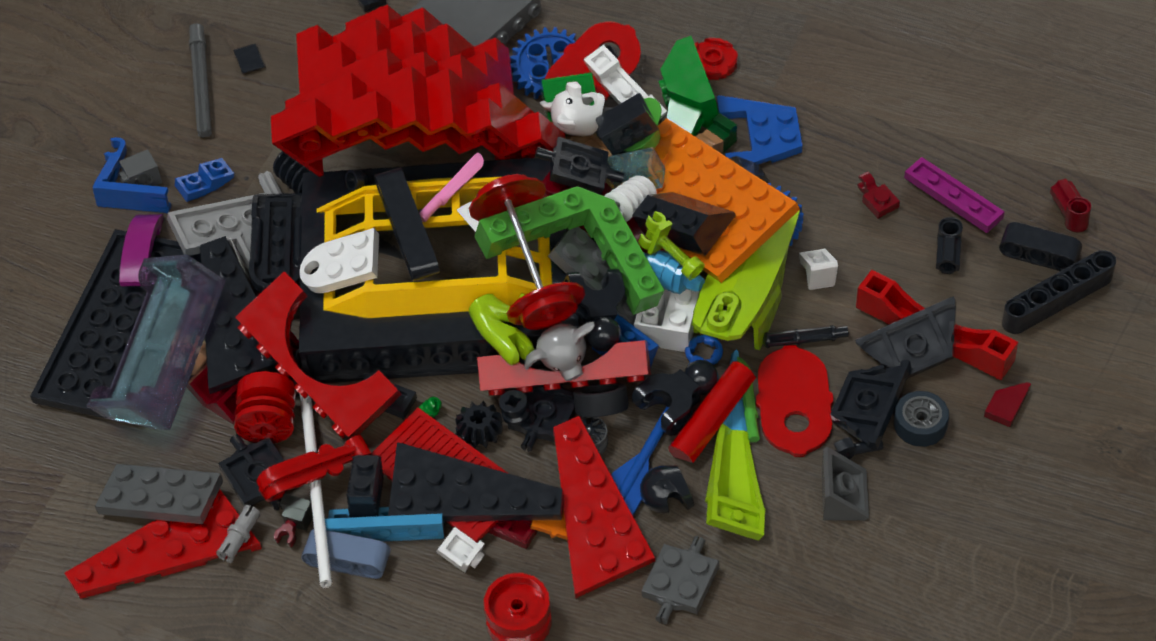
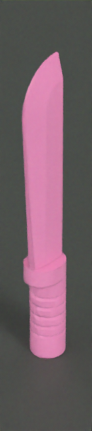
[419,152,484,222]

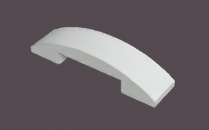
[584,45,667,119]

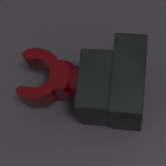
[274,493,313,547]

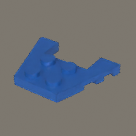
[717,96,802,171]

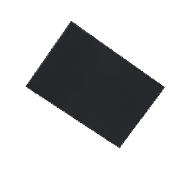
[233,43,265,74]

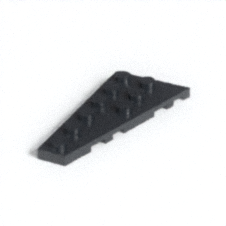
[200,236,278,394]
[388,442,564,522]

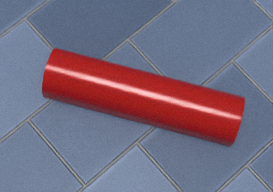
[668,361,756,463]

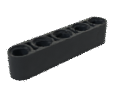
[374,167,440,282]
[1002,250,1116,334]

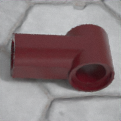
[1050,178,1091,232]

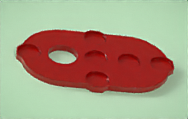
[545,22,641,101]
[756,345,834,457]

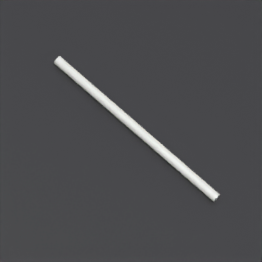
[300,394,332,588]

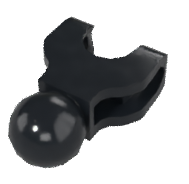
[563,269,625,352]
[632,360,719,436]

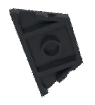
[855,296,957,379]
[830,360,912,450]

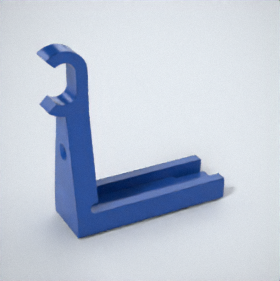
[92,137,172,213]

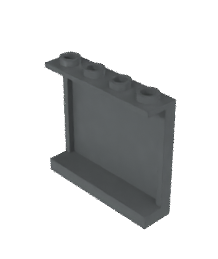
[409,0,541,46]

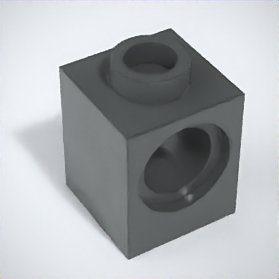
[118,149,162,186]

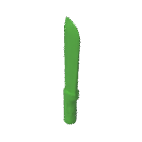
[737,356,760,443]

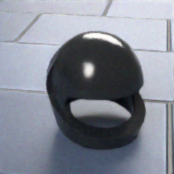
[640,465,694,514]

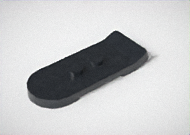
[249,193,302,292]

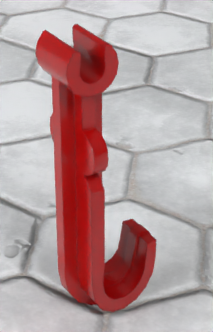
[256,435,372,502]

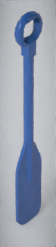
[611,335,723,516]

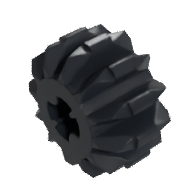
[455,400,503,449]

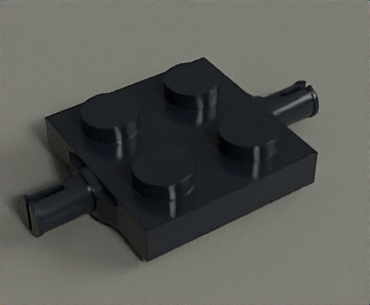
[534,137,625,195]
[508,383,575,452]
[218,434,284,511]

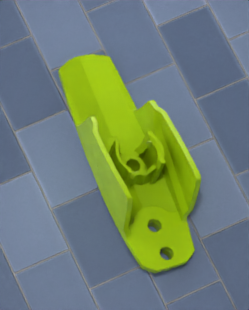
[692,210,800,350]

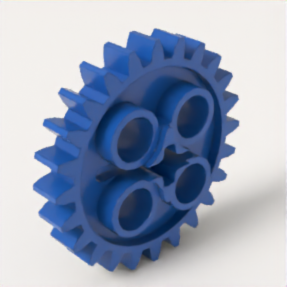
[510,27,576,99]

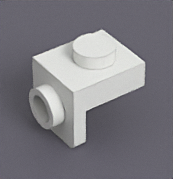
[437,527,485,573]

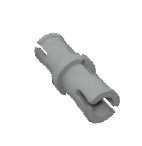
[216,505,261,563]

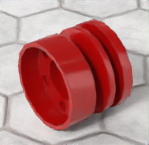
[234,371,296,444]

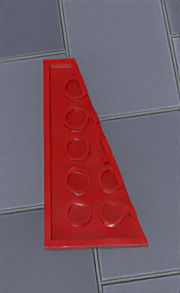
[553,416,655,599]
[64,489,261,599]

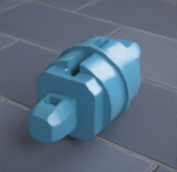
[643,250,705,294]

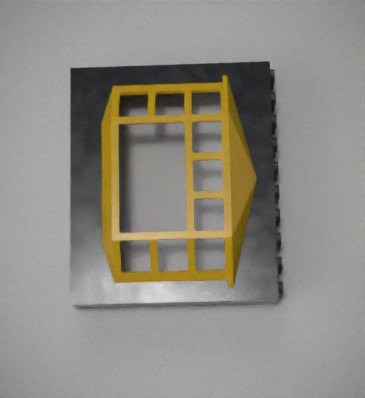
[299,157,579,383]

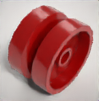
[484,573,552,641]

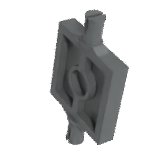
[641,536,720,624]

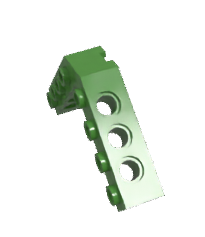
[474,186,665,315]

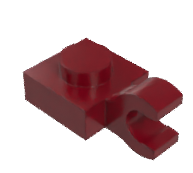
[857,171,900,219]

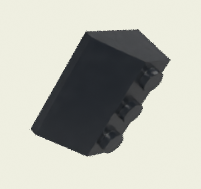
[632,192,736,256]

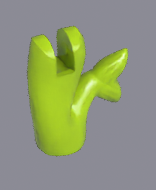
[469,293,534,366]

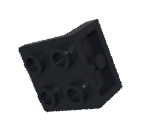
[596,93,659,156]

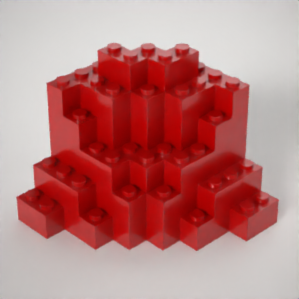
[271,5,565,177]

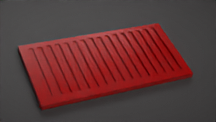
[371,408,508,543]

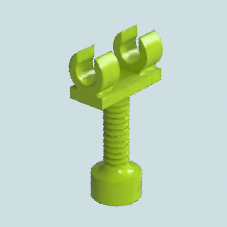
[639,211,705,280]

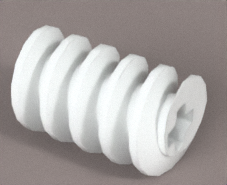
[605,175,657,221]

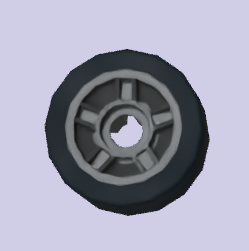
[894,391,949,447]

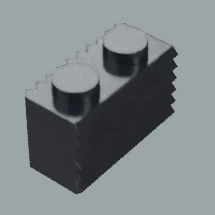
[346,455,384,518]

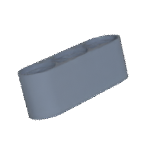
[301,529,391,579]

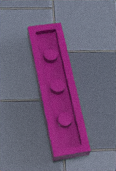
[904,157,1005,233]

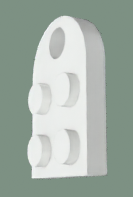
[300,228,379,293]

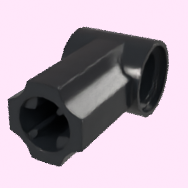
[936,217,963,274]

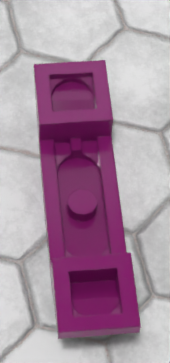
[119,214,164,286]

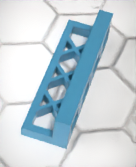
[325,507,445,541]

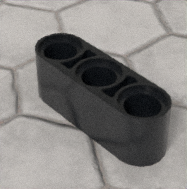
[999,222,1082,271]

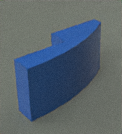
[175,158,234,202]

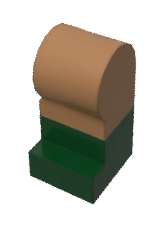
[696,113,737,154]

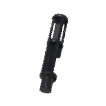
[763,325,849,349]

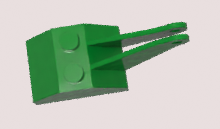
[658,36,718,137]

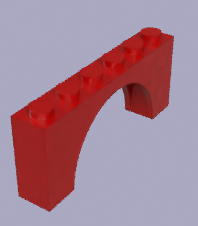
[235,271,402,439]

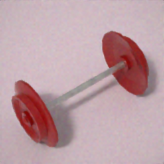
[469,174,585,330]

